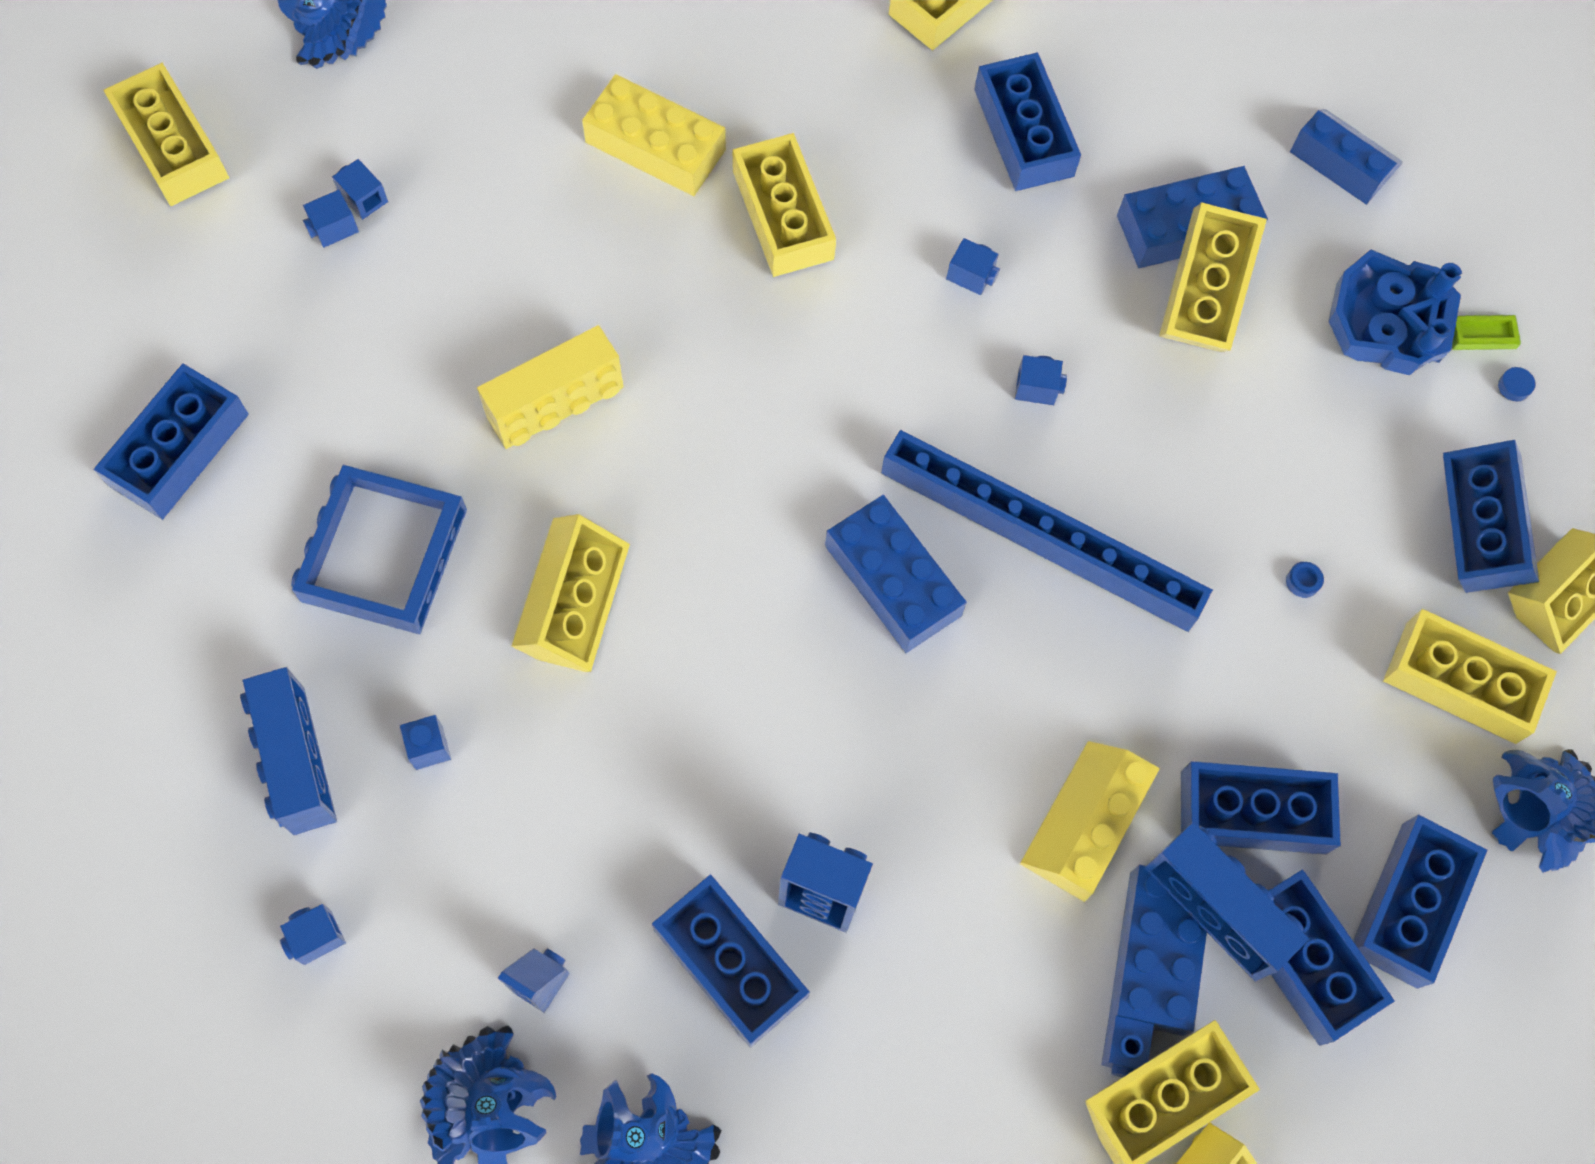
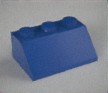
[1290,109,1403,205]

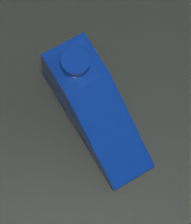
[498,948,570,1013]

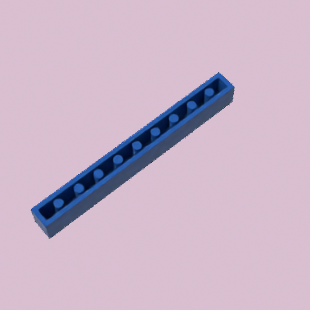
[881,430,1213,632]

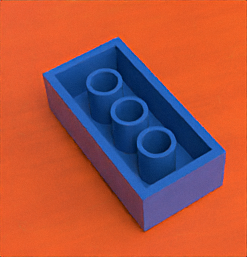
[974,52,1081,192]
[1117,166,1268,269]
[93,363,249,520]
[1443,440,1539,593]
[825,494,967,653]
[240,667,337,835]
[1181,761,1341,855]
[1353,814,1488,989]
[1144,822,1309,982]
[778,832,873,933]
[1108,864,1207,1036]
[1269,869,1395,1046]
[651,874,810,1048]

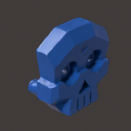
[1328,249,1462,375]

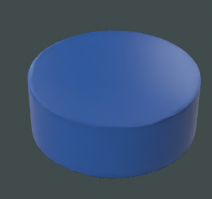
[1498,367,1536,402]
[1286,562,1324,598]

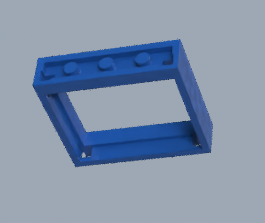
[291,465,467,635]

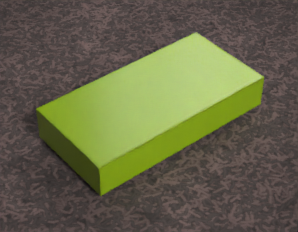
[1452,315,1521,350]

